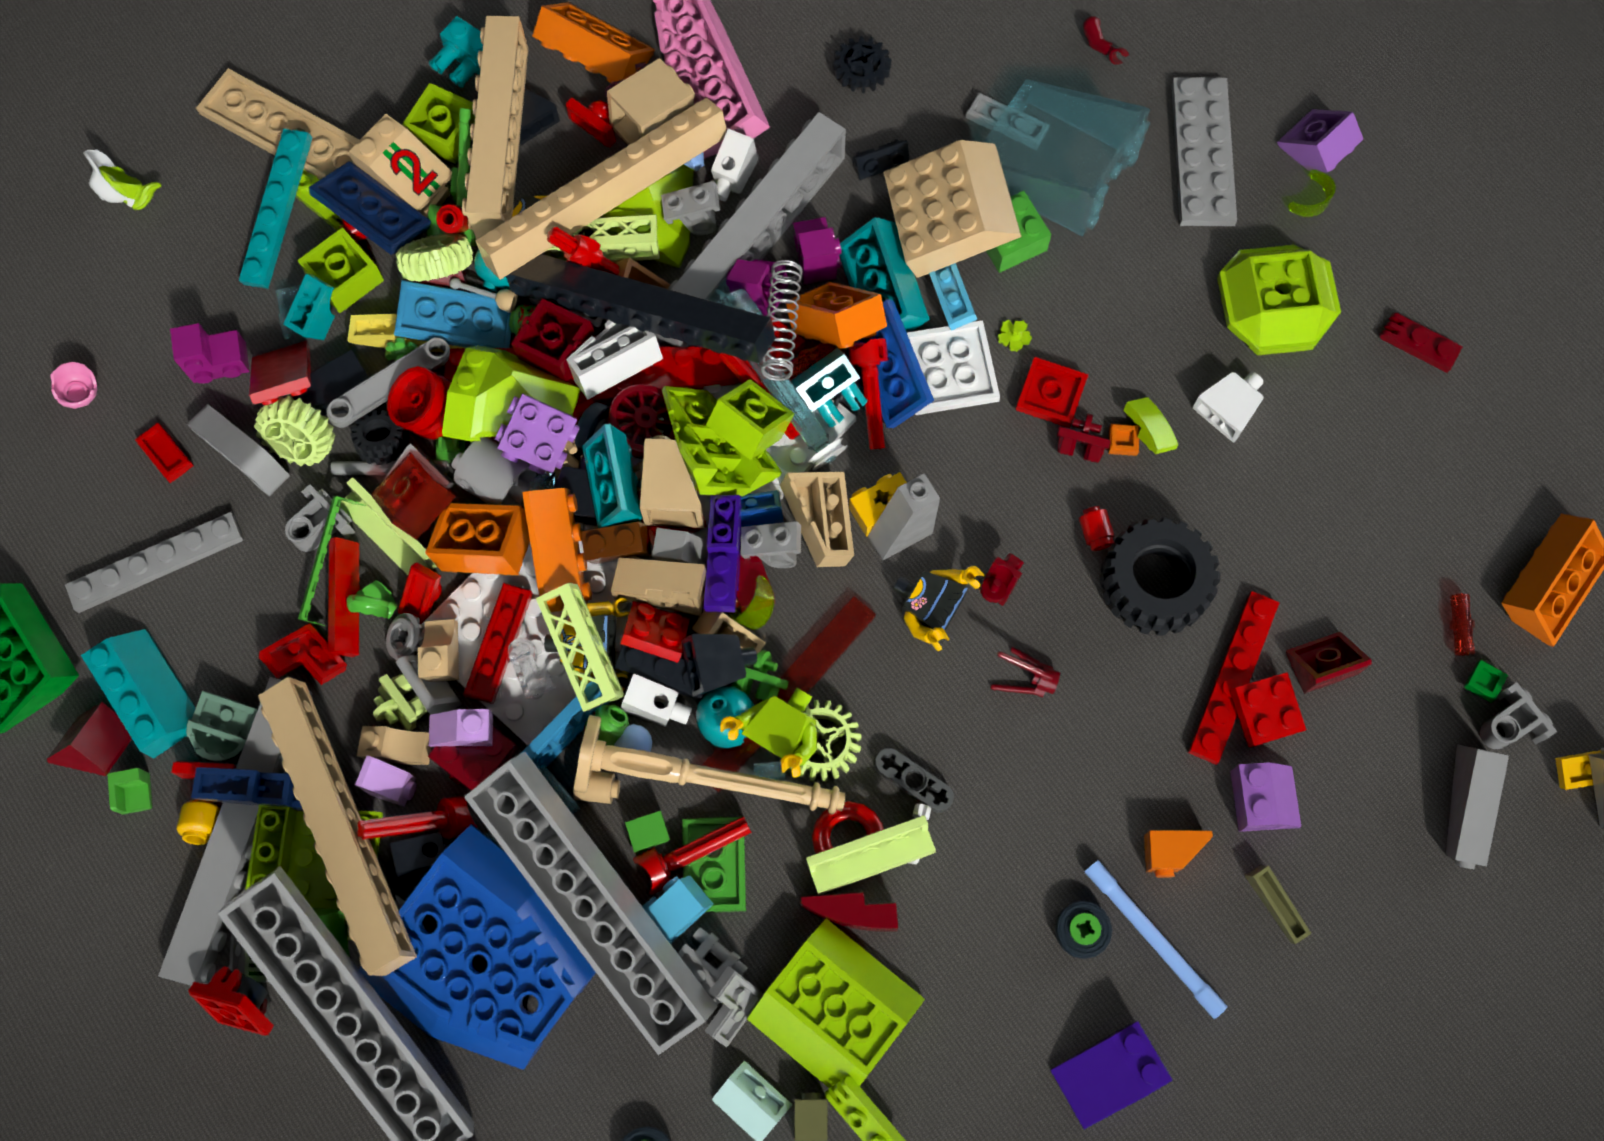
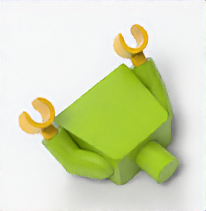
[720,688,817,777]

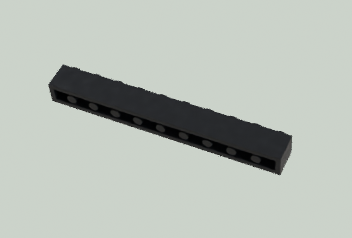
[506,254,776,364]

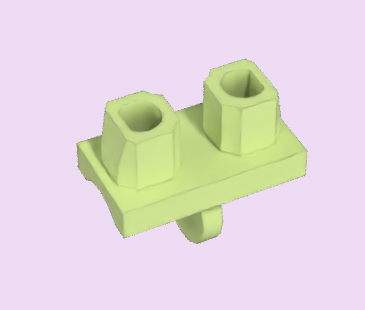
[373,674,427,731]

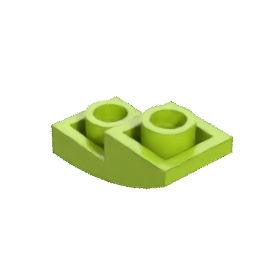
[1123,397,1178,454]

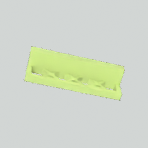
[545,215,660,262]
[339,477,437,575]
[536,583,625,712]
[806,815,936,895]

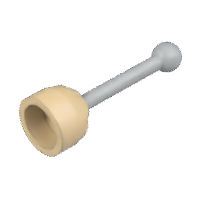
[450,278,518,313]

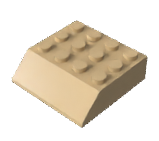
[884,140,1022,278]

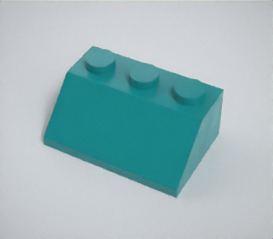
[582,424,642,528]

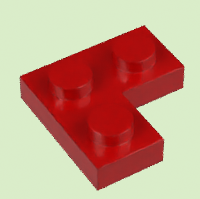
[259,623,347,685]

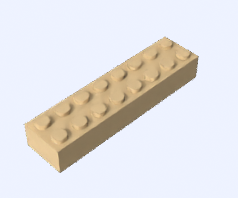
[462,16,528,240]

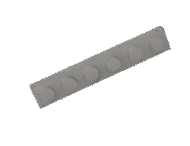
[65,512,244,613]

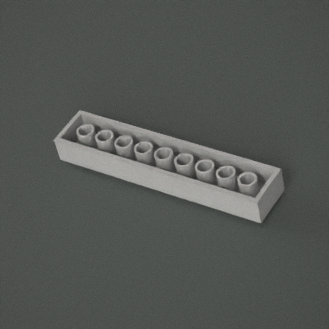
[654,112,846,347]
[464,752,718,1055]
[217,866,474,1141]

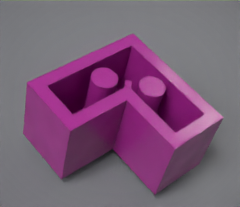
[793,217,841,285]
[726,259,789,319]
[170,323,250,384]

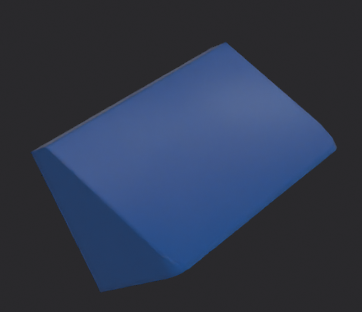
[741,490,784,527]

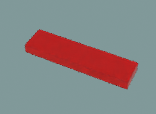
[328,537,359,657]
[463,583,533,705]

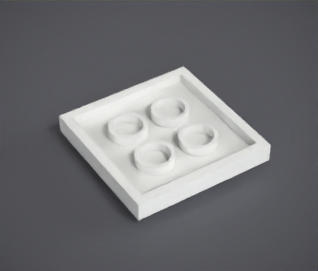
[907,320,1000,415]

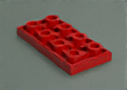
[249,340,311,405]

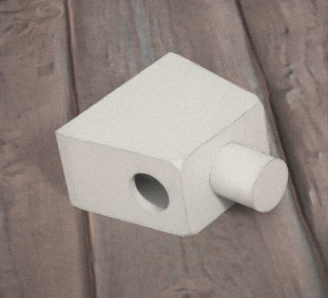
[711,128,759,201]
[1192,372,1264,443]
[621,674,692,727]

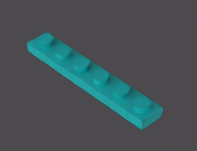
[238,129,313,289]

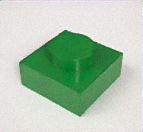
[1464,660,1508,702]

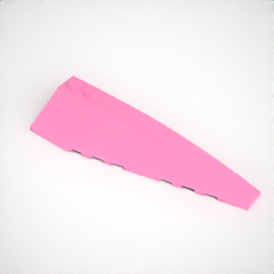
[653,0,770,159]

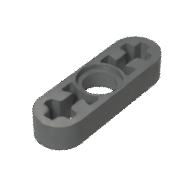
[875,748,954,813]

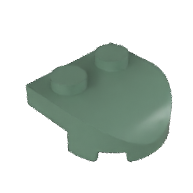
[186,691,258,761]

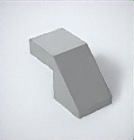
[652,528,708,572]

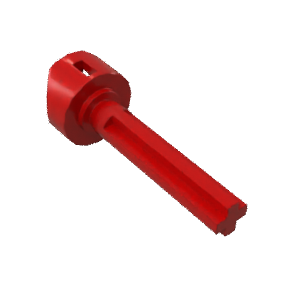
[848,338,888,450]
[357,796,477,840]
[633,816,752,895]

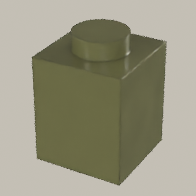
[795,1093,827,1141]

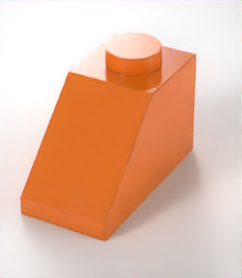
[1144,830,1213,878]

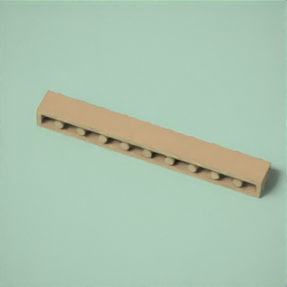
[475,98,727,279]
[258,677,417,976]

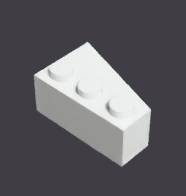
[566,320,663,400]

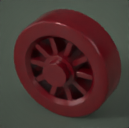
[606,384,676,459]

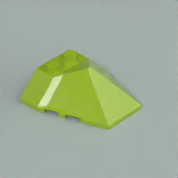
[589,164,694,268]
[442,345,581,442]
[662,386,782,496]

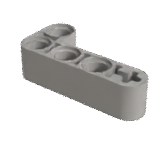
[187,404,290,497]

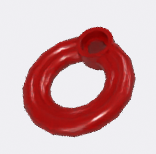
[812,801,884,854]

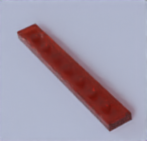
[701,596,877,793]

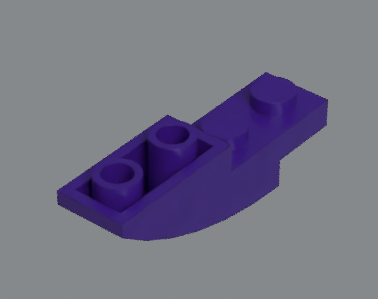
[704,495,741,612]

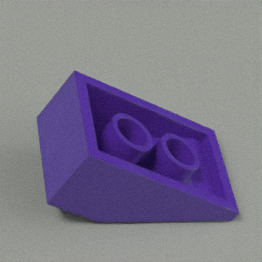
[1050,1021,1173,1129]

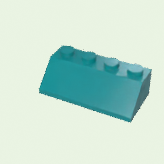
[840,217,930,333]
[81,629,196,758]

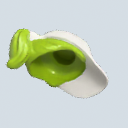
[83,150,161,210]

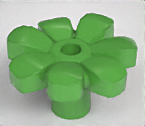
[385,338,417,361]

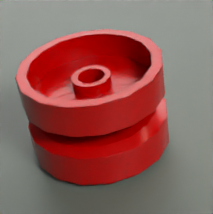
[387,366,452,440]

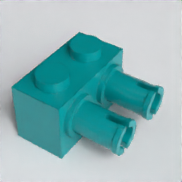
[429,16,483,88]
[790,348,868,428]

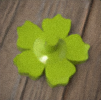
[997,320,1032,352]

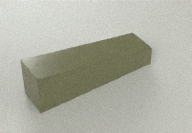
[1244,865,1311,944]

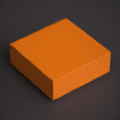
[1108,424,1139,456]

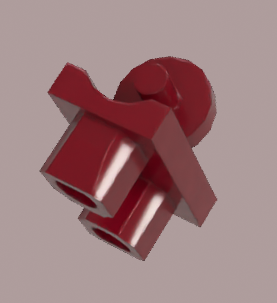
[1057,413,1111,463]
[979,553,1024,606]

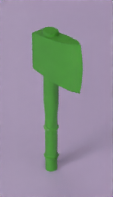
[427,108,477,247]

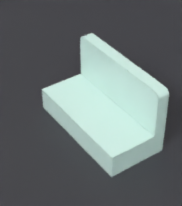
[712,1061,792,1141]

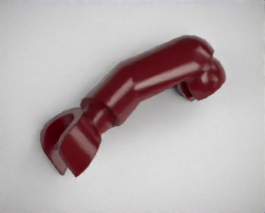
[1082,16,1129,65]

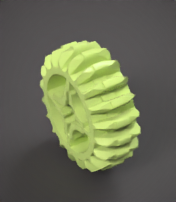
[396,233,473,282]
[254,395,335,466]
[790,700,861,782]

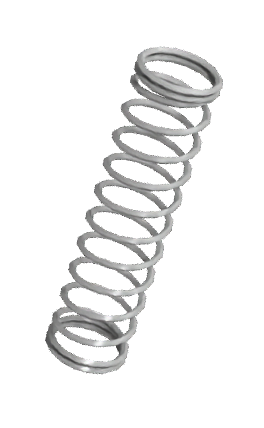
[761,260,802,381]

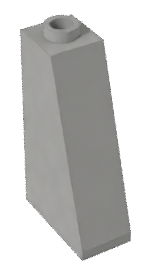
[868,473,940,561]
[1445,744,1509,869]

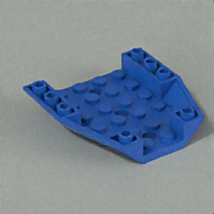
[360,824,596,1070]

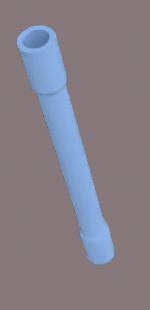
[1084,860,1228,1019]

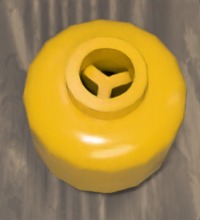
[176,799,220,845]

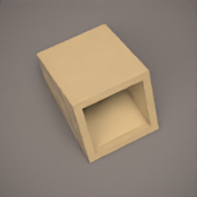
[607,58,695,145]
[640,435,704,528]

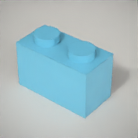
[642,876,714,944]

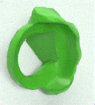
[346,580,397,619]

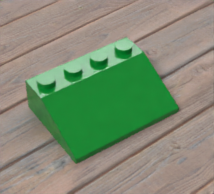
[0,583,79,734]

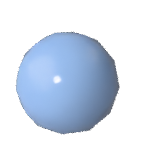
[615,724,652,752]

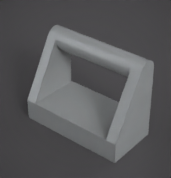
[396,655,462,715]

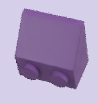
[1277,109,1363,173]
[1230,762,1301,832]

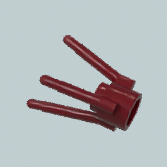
[990,647,1061,698]

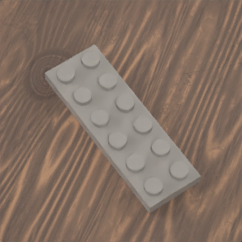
[1171,77,1237,226]

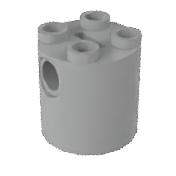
[451,437,537,506]

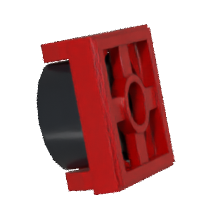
[188,966,274,1036]

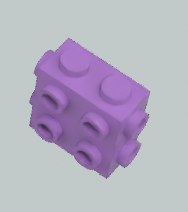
[495,393,580,475]

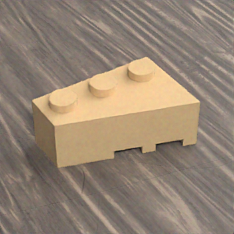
[780,472,854,567]
[611,556,706,616]

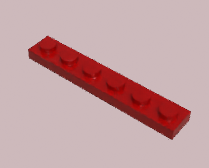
[1188,591,1280,765]

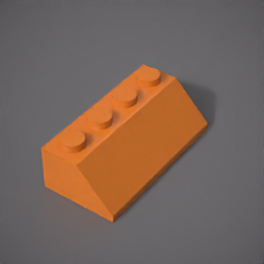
[532,2,655,85]
[522,488,592,613]
[1502,513,1604,647]

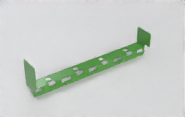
[298,496,366,626]

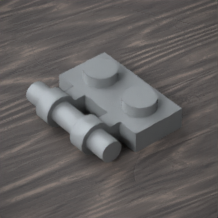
[678,927,748,1006]

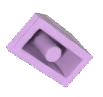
[429,709,493,747]
[355,755,416,807]

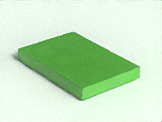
[682,817,746,913]

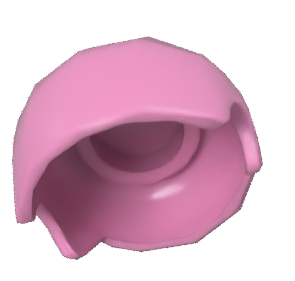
[51,361,97,409]

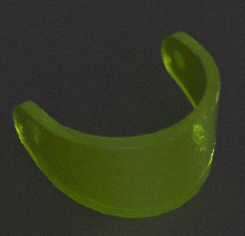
[1288,170,1336,217]
[728,576,774,630]

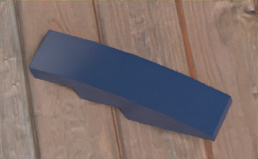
[191,767,302,809]

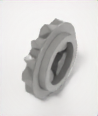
[386,613,424,660]

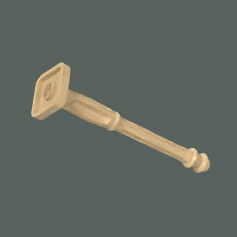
[574,715,845,814]

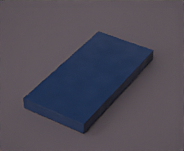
[309,161,431,255]

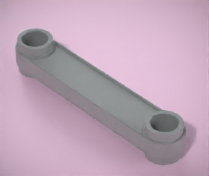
[327,338,450,428]

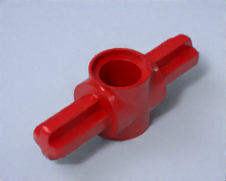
[546,227,620,275]

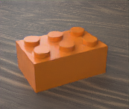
[786,282,887,348]
[425,503,530,575]

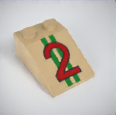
[349,114,452,212]

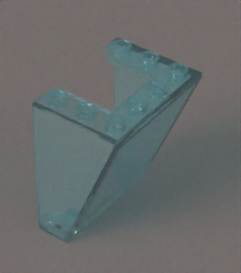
[984,79,1150,237]

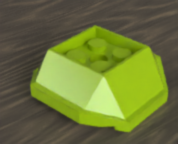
[1217,245,1341,355]

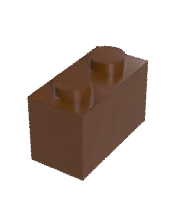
[581,522,651,564]

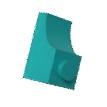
[283,273,335,340]

